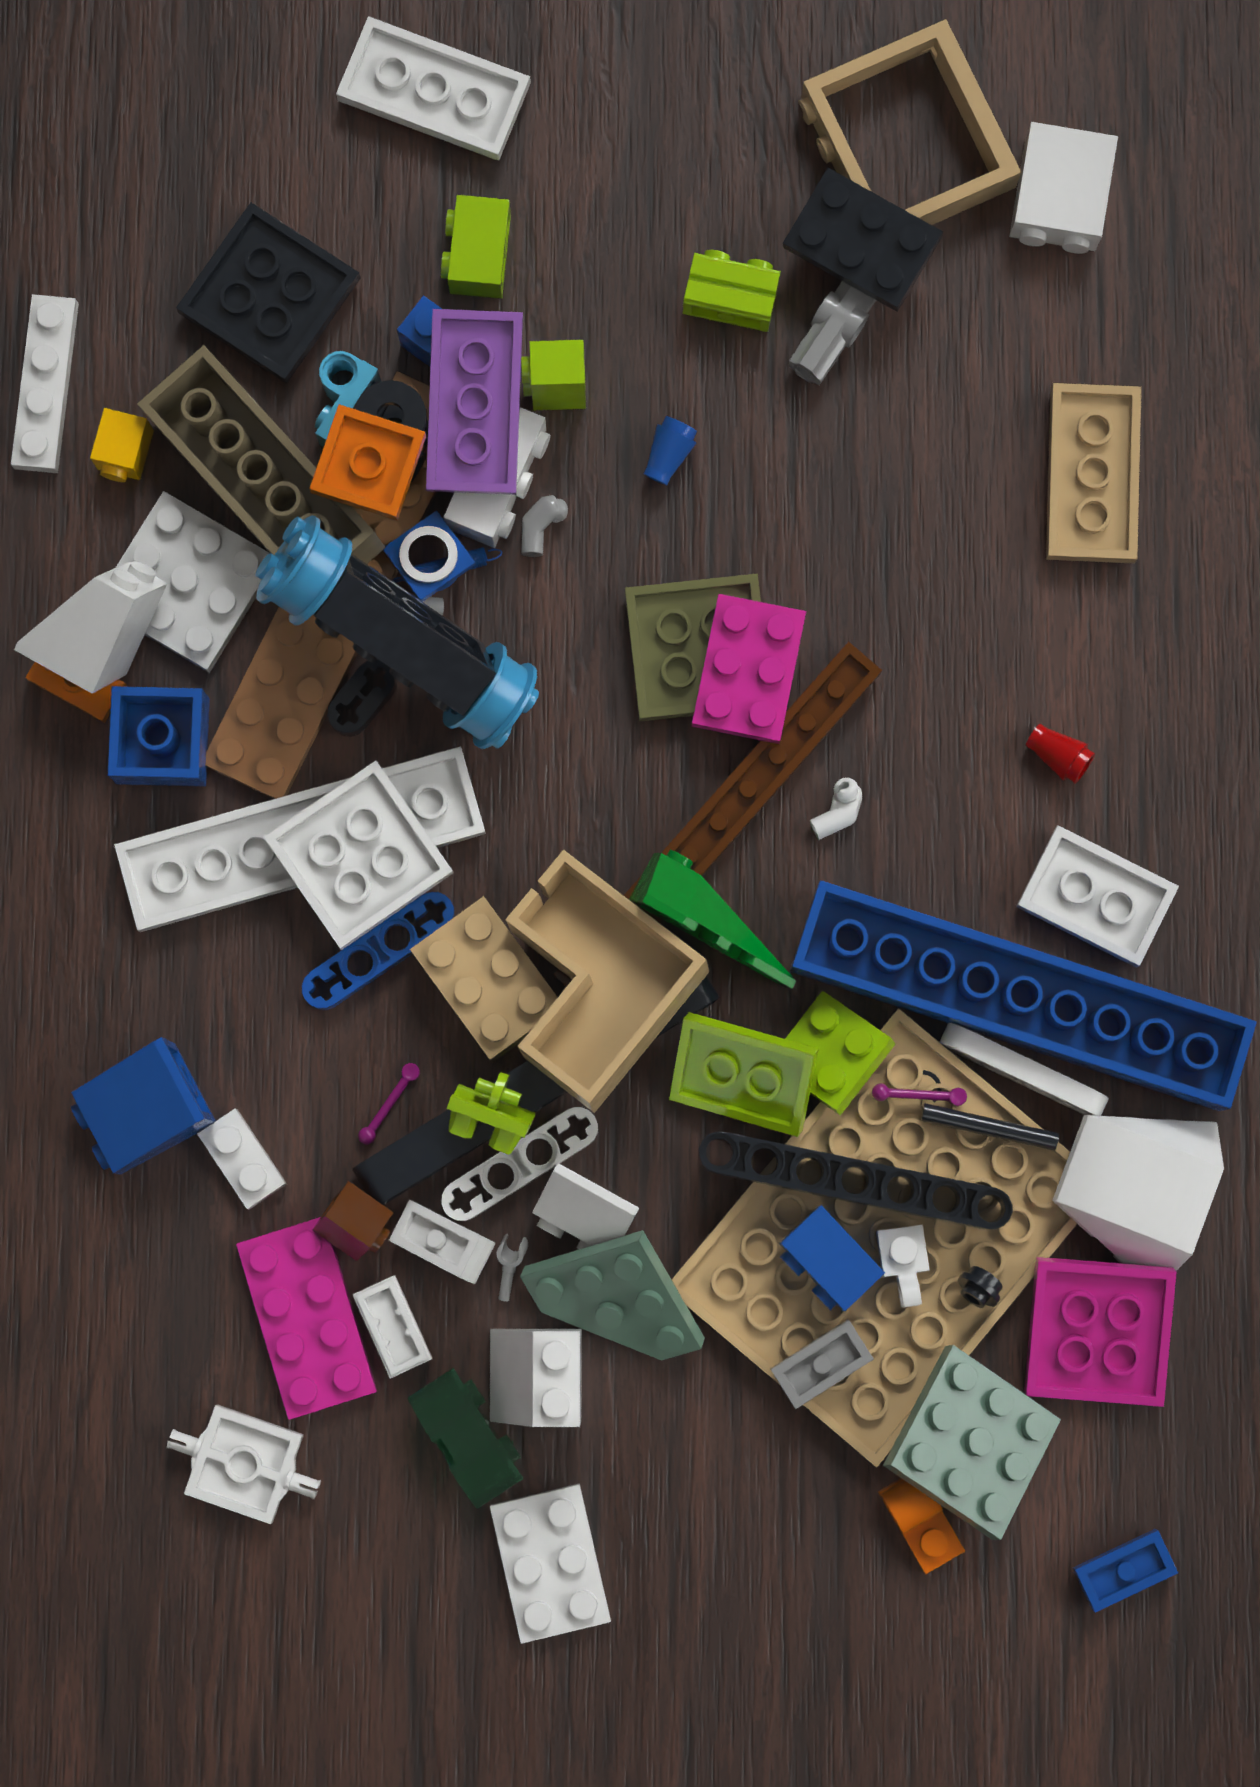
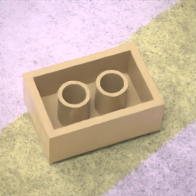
[410,896,558,1063]

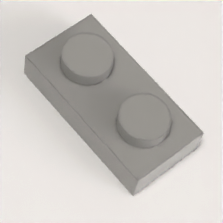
[770,1319,874,1409]

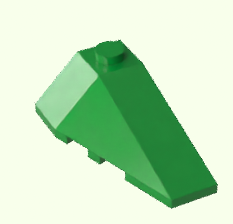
[629,849,796,989]

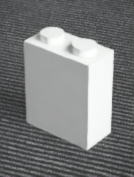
[1009,122,1118,254]

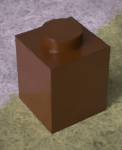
[312,1181,393,1261]

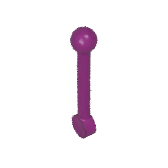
[358,1063,420,1145]
[872,1083,967,1106]

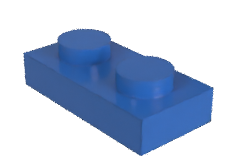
[1073,1529,1178,1613]

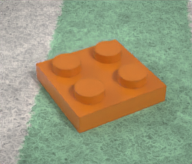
[309,404,426,521]

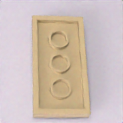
[1046,383,1141,563]

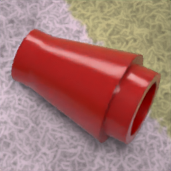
[1025,724,1095,784]

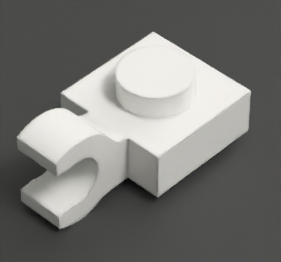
[876,1225,930,1308]

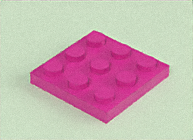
[1024,1257,1177,1407]

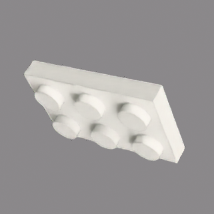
[1016,825,1179,968]
[490,1483,611,1644]

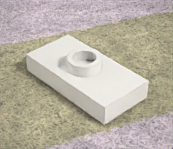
[353,1275,433,1379]

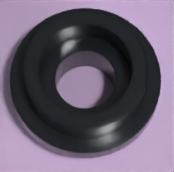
[958,1266,1003,1308]

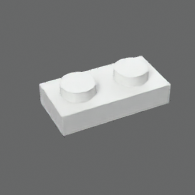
[197,1109,287,1210]

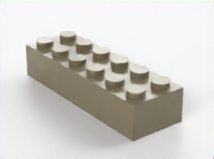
[137,345,385,564]

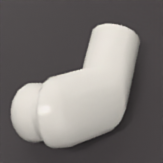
[809,778,862,840]

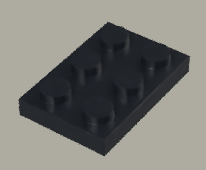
[783,168,943,312]

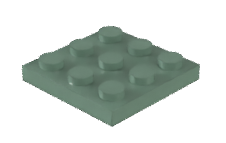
[883,1345,1061,1540]

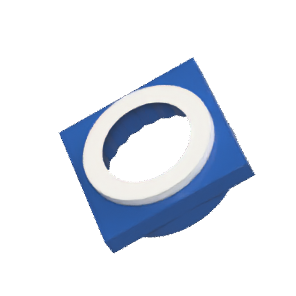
[383,511,476,602]

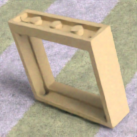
[798,19,1021,225]

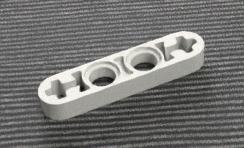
[939,1023,1109,1116]
[441,1107,598,1221]

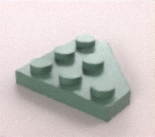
[520,1230,705,1360]

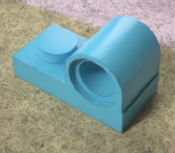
[315,351,381,448]

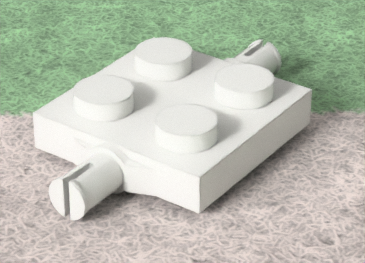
[166,1405,321,1524]

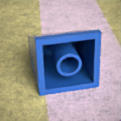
[71,1037,216,1175]

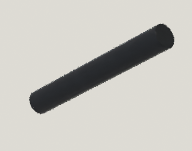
[921,1103,1059,1151]

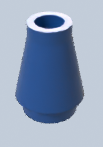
[643,416,697,486]

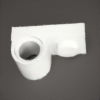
[389,1200,496,1284]

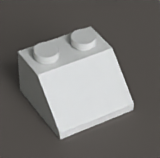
[532,1163,639,1249]

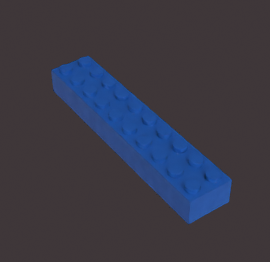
[790,880,1257,1111]

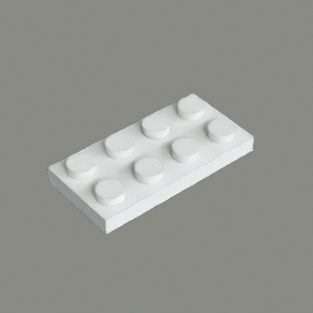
[336,16,531,161]

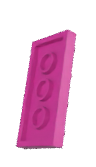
[236,1217,378,1420]

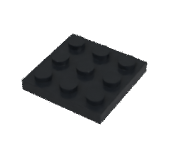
[176,202,361,384]

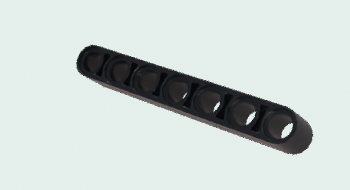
[698,1132,1013,1229]

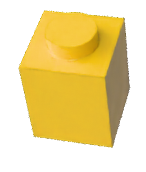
[90,408,154,482]

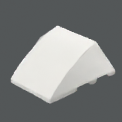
[1052,1115,1224,1271]

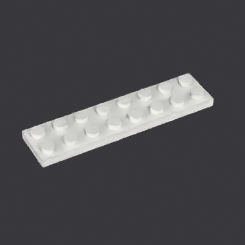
[114,746,486,932]

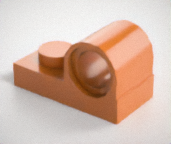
[878,1478,965,1574]

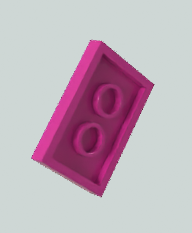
[692,594,806,744]

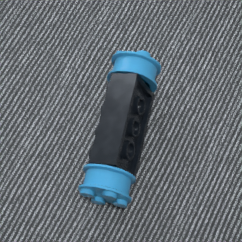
[255,515,539,749]

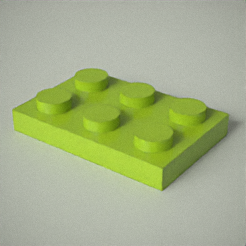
[669,1012,819,1137]

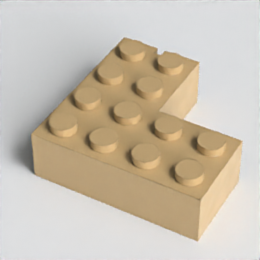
[505,850,709,1113]

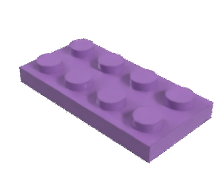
[426,309,523,495]

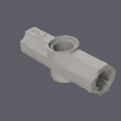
[788,281,877,385]

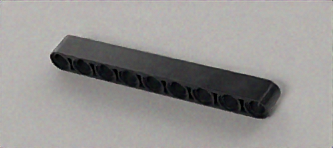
[352,975,720,1205]

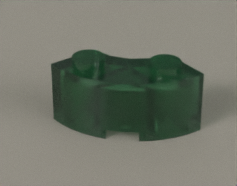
[407,1368,524,1509]

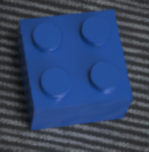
[108,686,210,786]

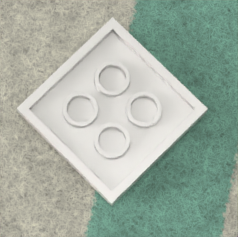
[116,491,269,673]
[264,761,454,950]

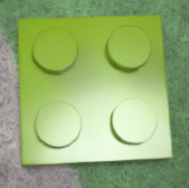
[785,991,896,1116]

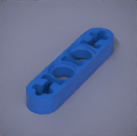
[302,892,455,1010]

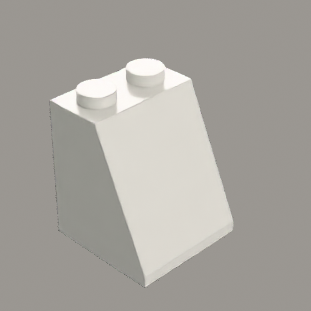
[14,562,167,694]
[490,1329,582,1427]

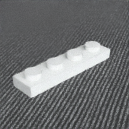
[11,294,79,473]

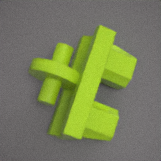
[446,1072,536,1154]

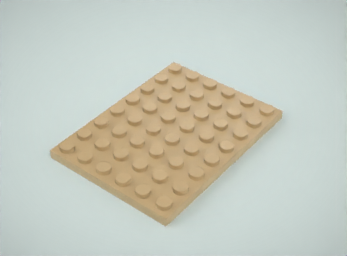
[671,1009,1077,1467]

